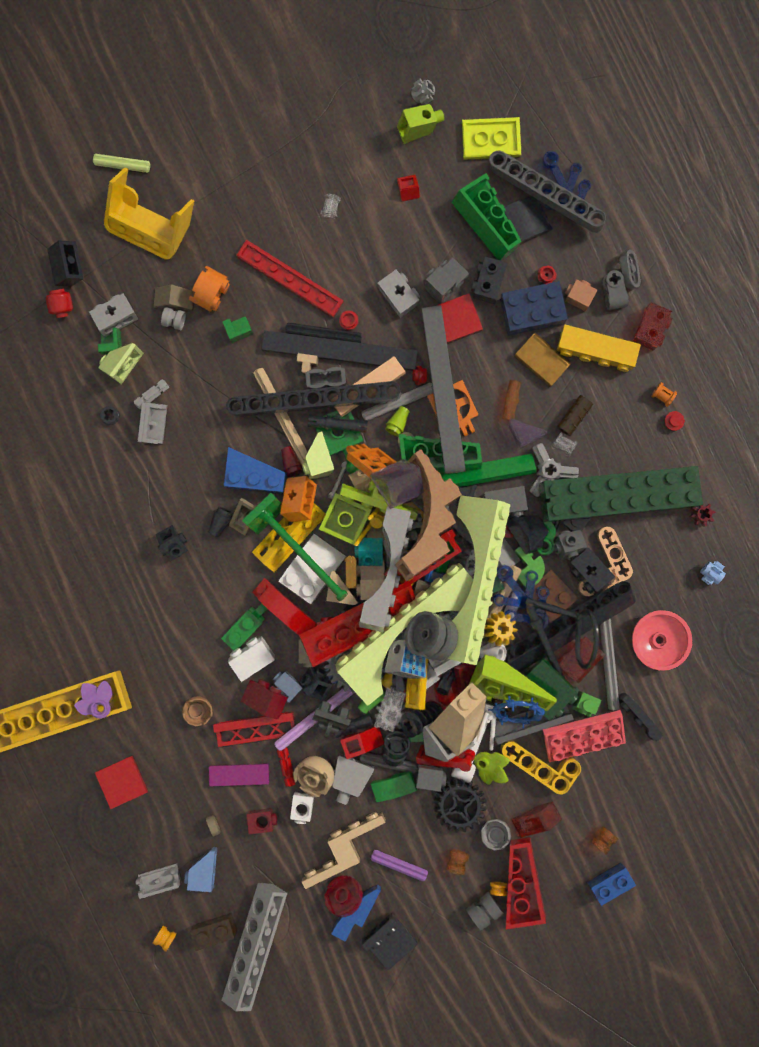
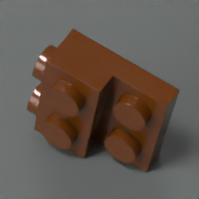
[523,570,578,625]

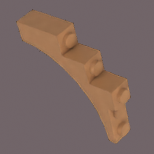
[395,450,462,581]

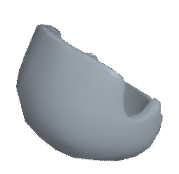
[481,819,511,851]

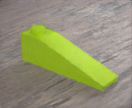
[469,654,557,711]

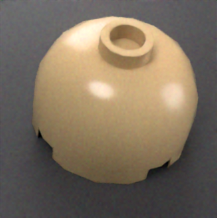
[293,756,334,797]

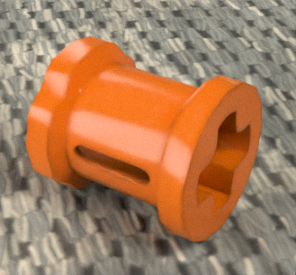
[651,382,677,407]

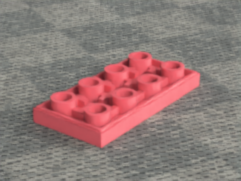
[543,710,626,762]

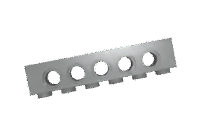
[221,883,287,1011]

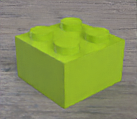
[319,493,372,546]

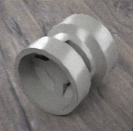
[161,307,186,331]

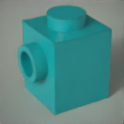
[355,538,383,566]

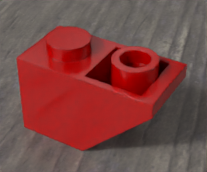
[340,725,384,759]

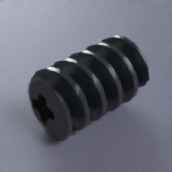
[400,701,443,738]

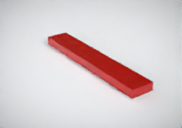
[236,240,344,318]

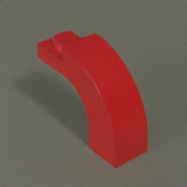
[252,578,317,635]

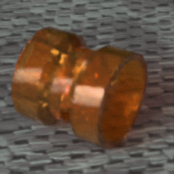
[591,826,619,855]
[446,849,470,875]

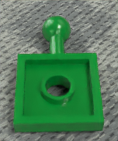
[313,410,364,474]

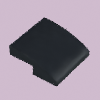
[504,196,553,243]

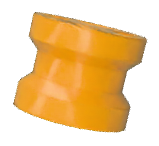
[152,925,177,952]

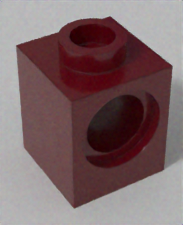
[247,808,277,834]

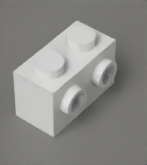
[228,636,275,682]

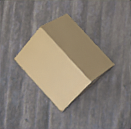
[326,571,359,605]

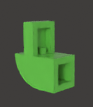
[514,546,545,591]

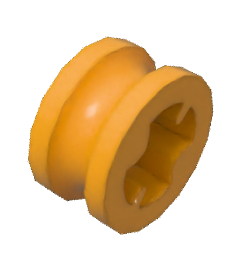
[490,882,508,896]

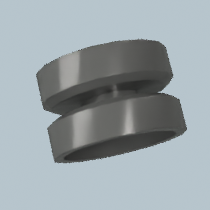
[405,611,458,662]

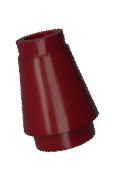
[281,446,302,477]

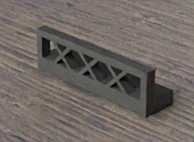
[489,705,574,744]

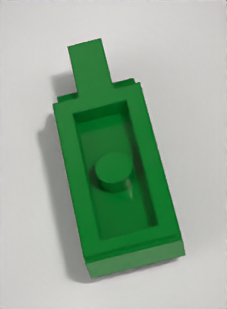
[221,603,268,650]

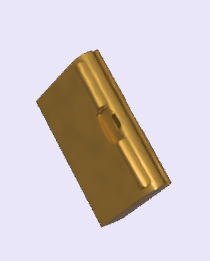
[514,333,571,387]
[345,556,357,589]

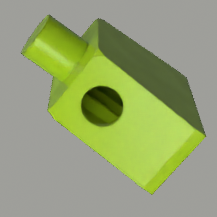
[397,104,444,144]

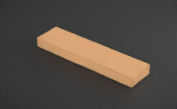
[330,357,406,417]

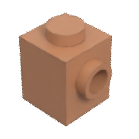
[565,279,597,312]

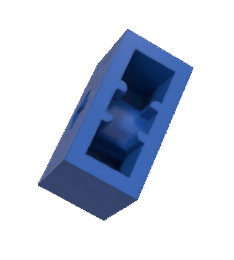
[587,863,636,906]

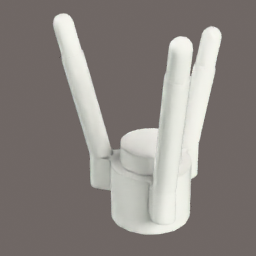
[476,703,497,751]

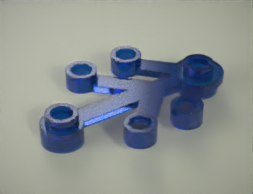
[542,151,591,214]
[493,564,550,629]

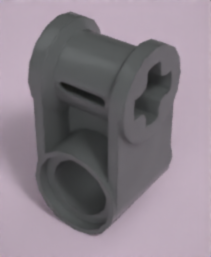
[602,270,629,310]

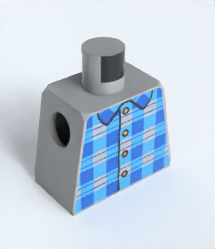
[385,630,426,679]

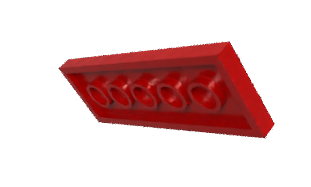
[299,581,415,667]

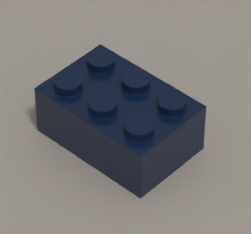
[500,281,568,336]

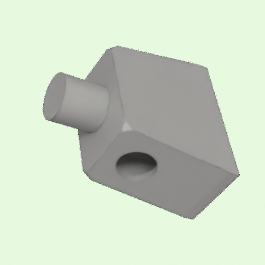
[332,753,375,805]

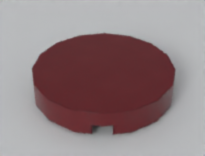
[324,875,363,917]

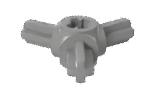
[529,443,579,497]

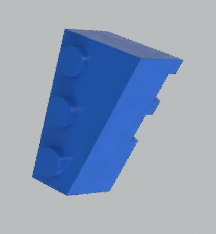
[224,447,287,494]

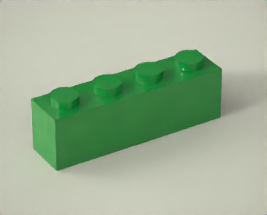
[451,173,522,261]
[399,434,482,478]

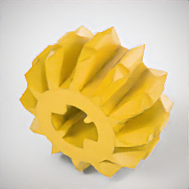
[484,611,518,646]

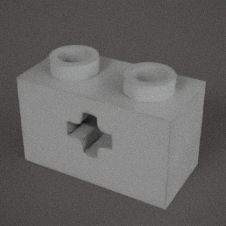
[377,269,420,318]
[89,293,138,338]

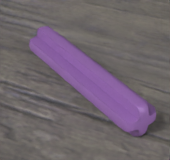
[371,850,428,881]

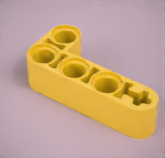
[500,740,581,794]

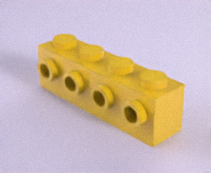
[556,325,641,372]

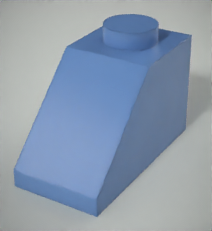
[184,847,217,892]

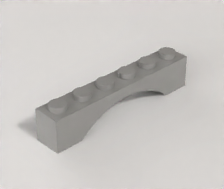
[359,506,414,632]

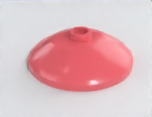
[632,610,692,670]

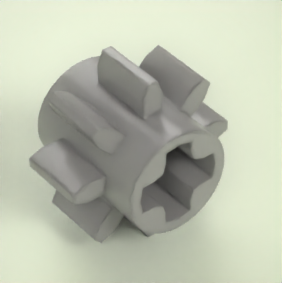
[411,78,435,104]

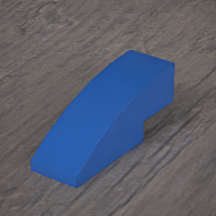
[331,885,381,941]

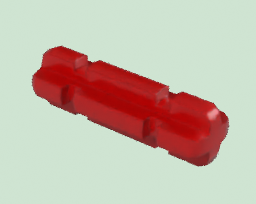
[277,747,296,787]

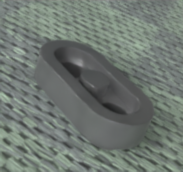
[619,250,641,290]

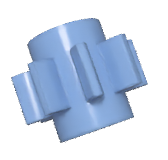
[700,561,726,585]

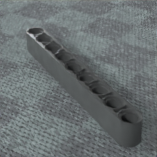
[421,305,465,474]

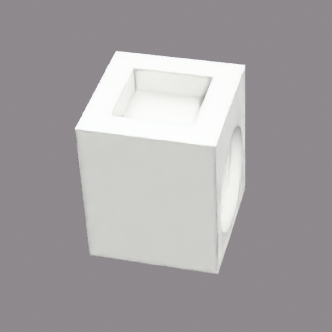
[290,792,314,824]

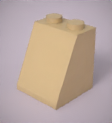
[428,682,486,757]

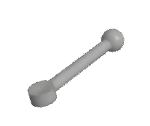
[328,461,347,499]

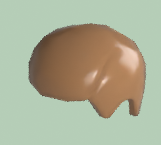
[182,696,213,727]

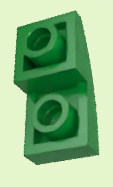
[371,771,417,802]

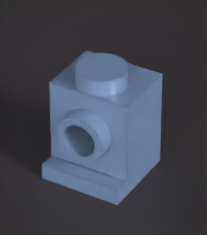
[272,671,302,702]

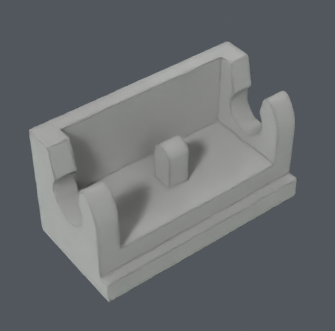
[138,402,168,444]
[136,863,182,899]

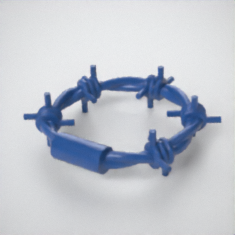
[488,696,545,729]

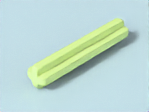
[93,154,150,173]

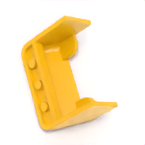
[104,168,194,259]

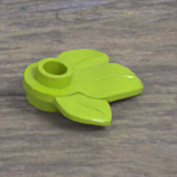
[474,752,510,785]

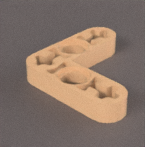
[578,527,633,596]

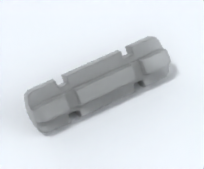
[134,379,169,410]

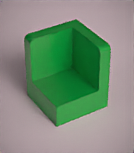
[222,317,253,343]
[98,328,122,356]

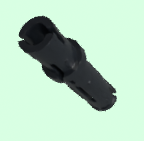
[308,414,368,433]

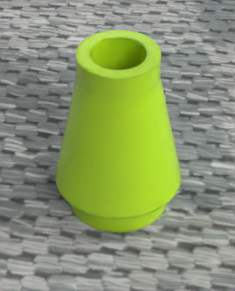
[385,406,410,437]

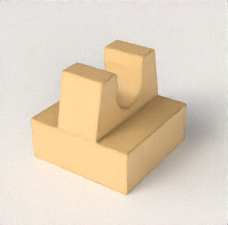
[297,353,318,374]

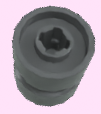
[466,892,504,931]

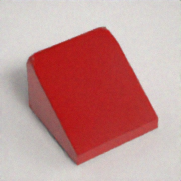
[397,175,420,201]

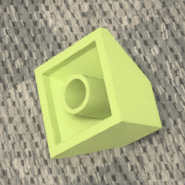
[98,343,144,384]
[302,432,334,479]

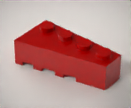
[506,837,546,930]

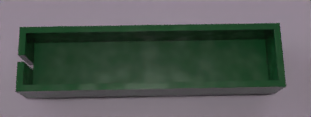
[539,466,703,523]

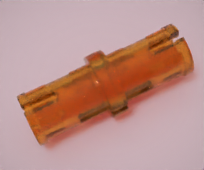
[502,380,522,421]

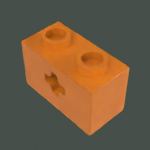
[280,476,317,522]

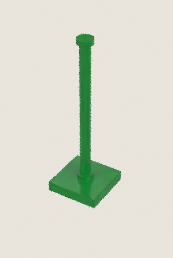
[242,493,348,602]

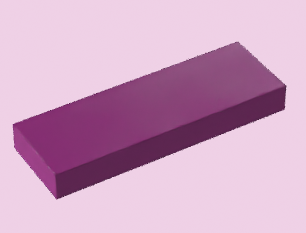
[209,763,270,786]

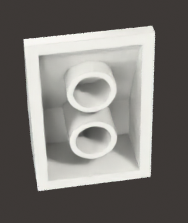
[279,534,346,604]

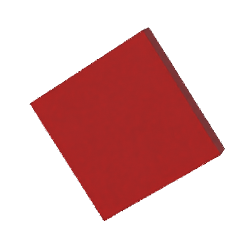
[436,294,483,344]
[95,756,148,809]

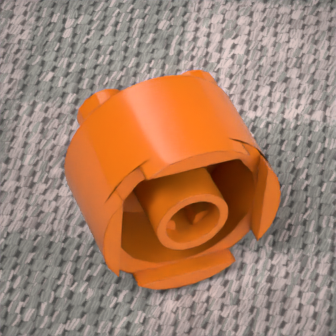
[189,266,230,312]

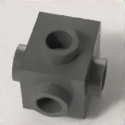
[554,530,587,561]

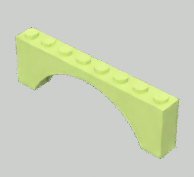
[447,496,510,665]
[335,563,493,706]

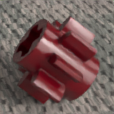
[689,504,716,527]

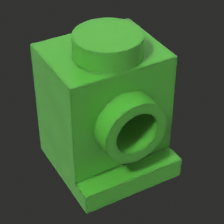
[572,691,601,717]

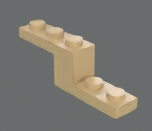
[302,812,385,889]

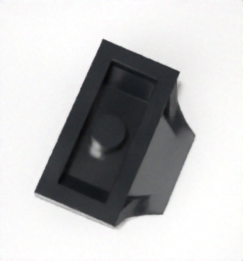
[506,515,549,555]

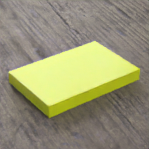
[462,117,521,160]

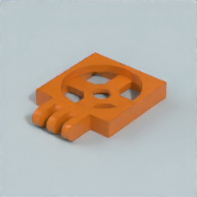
[427,380,479,437]
[346,444,402,478]

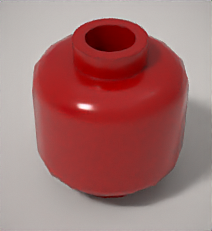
[45,289,73,318]

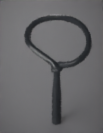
[525,597,599,669]

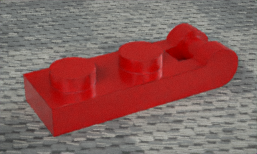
[416,744,475,772]

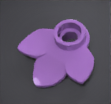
[74,681,112,719]

